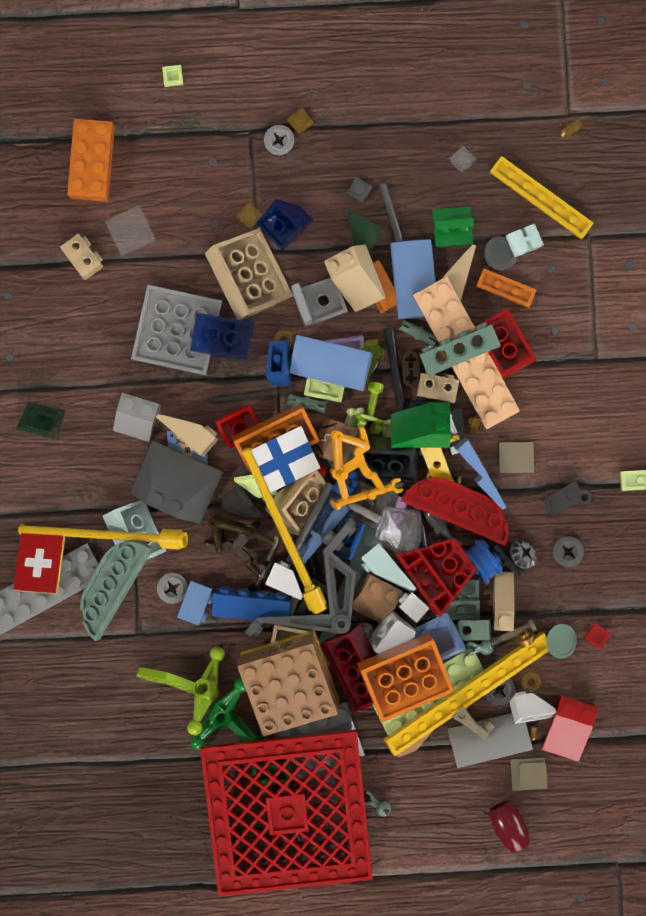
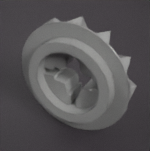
[264,125,294,156]
[157,573,188,604]

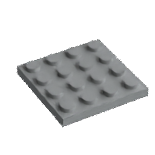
[131,285,222,376]

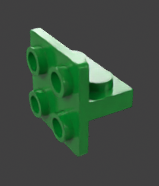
[432,207,474,248]

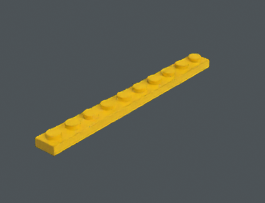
[384,632,548,756]

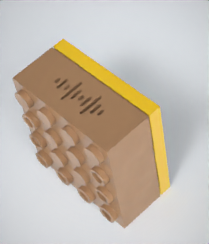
[237,630,339,736]

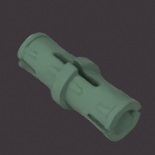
[399,319,437,346]
[287,394,327,413]

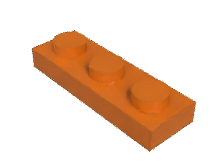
[476,269,537,308]

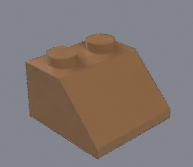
[352,572,403,623]

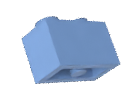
[177,581,214,626]

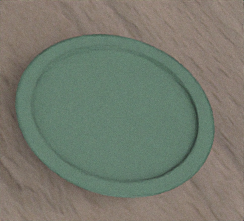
[546,624,577,659]

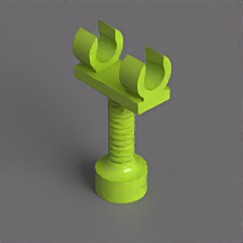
[353,382,384,435]

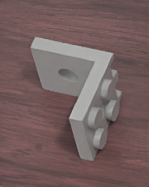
[291,278,348,328]

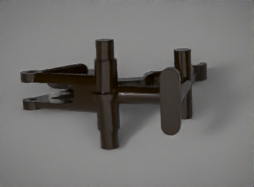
[204,514,282,591]

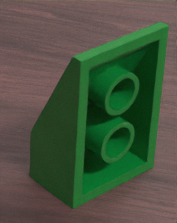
[391,402,451,448]

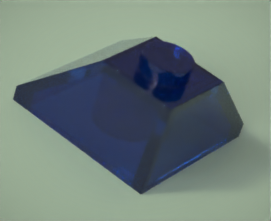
[256,199,313,251]

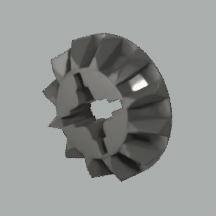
[553,536,584,567]
[510,538,538,569]
[485,678,515,705]

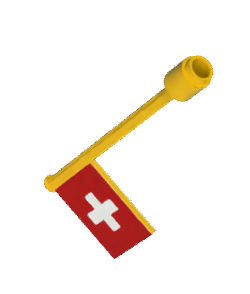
[13,524,188,594]

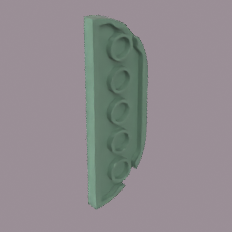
[80,541,153,641]

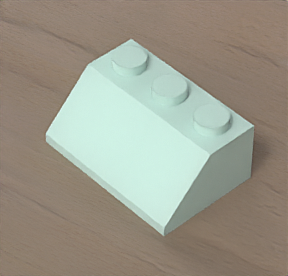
[103,500,166,560]

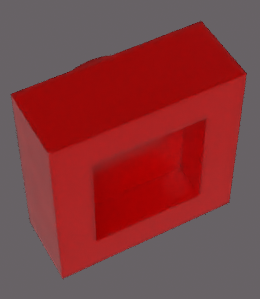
[584,623,611,650]

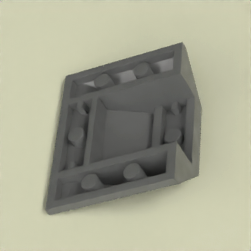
[131,440,223,524]

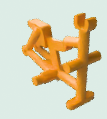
[330,427,403,510]

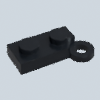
[542,481,592,517]

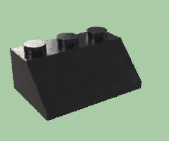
[358,436,419,483]

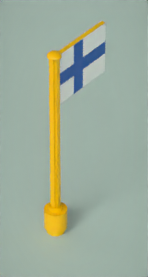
[241,426,327,614]

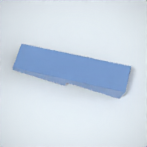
[454,437,506,510]
[286,497,350,565]

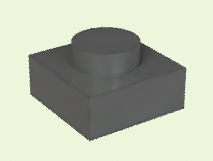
[346,177,372,204]

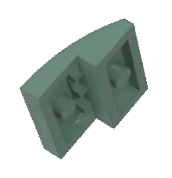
[444,578,480,620]

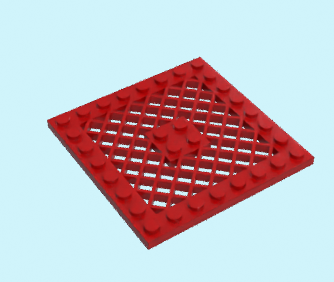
[200,729,373,897]

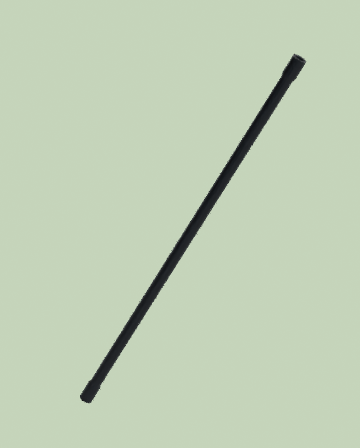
[383,327,439,621]

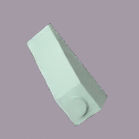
[361,544,416,593]

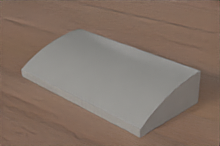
[447,713,533,768]

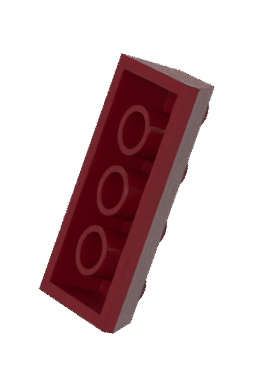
[320,624,376,712]

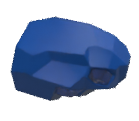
[332,469,359,496]

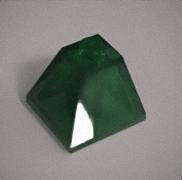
[347,209,383,254]

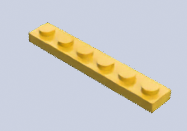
[490,156,594,240]

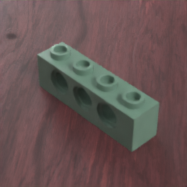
[419,322,501,376]

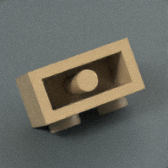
[60,234,103,280]
[416,371,459,404]

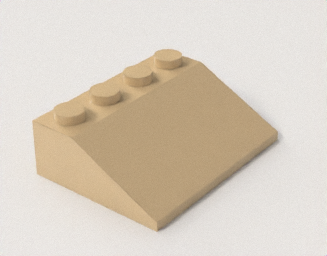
[205,228,293,321]

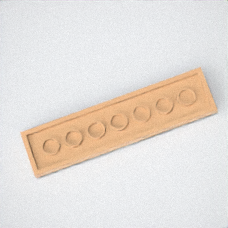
[413,276,520,430]

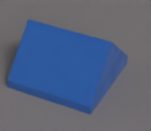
[324,517,366,561]

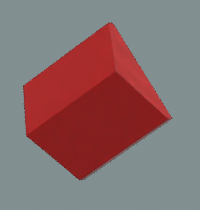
[215,404,259,449]

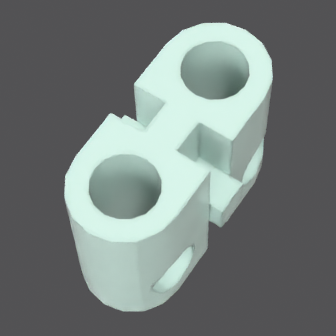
[505,224,544,257]

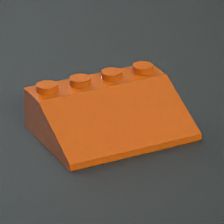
[357,633,454,722]

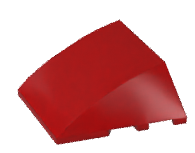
[395,538,477,617]

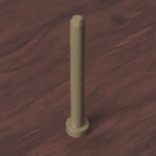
[477,619,537,653]

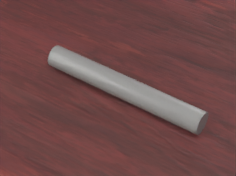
[331,492,382,523]

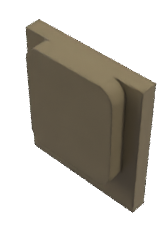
[498,442,534,473]
[510,757,547,791]

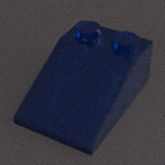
[190,313,255,363]

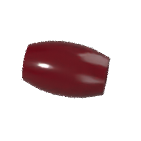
[489,800,530,853]

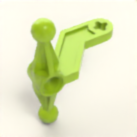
[136,646,225,735]

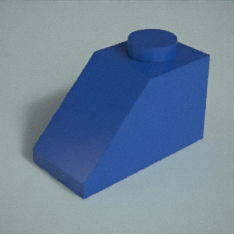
[266,341,291,386]

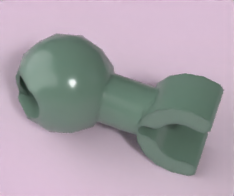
[464,640,494,657]
[364,791,391,817]

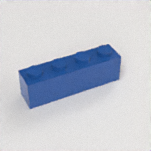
[212,586,293,620]

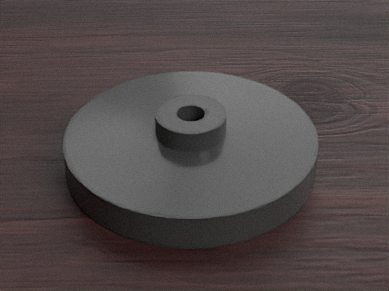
[484,236,517,271]

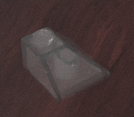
[374,506,421,553]

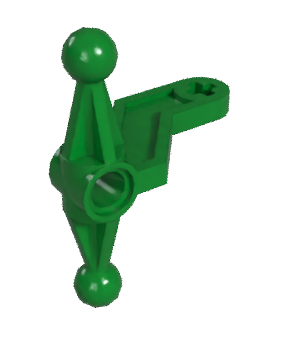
[191,677,268,750]

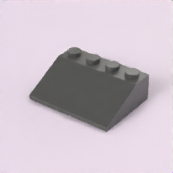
[274,700,365,781]

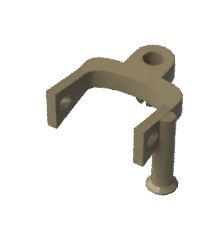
[451,705,495,740]

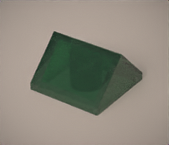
[17,402,65,440]

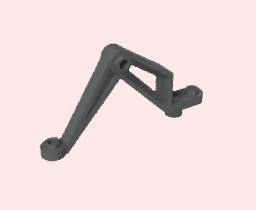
[244,518,357,637]

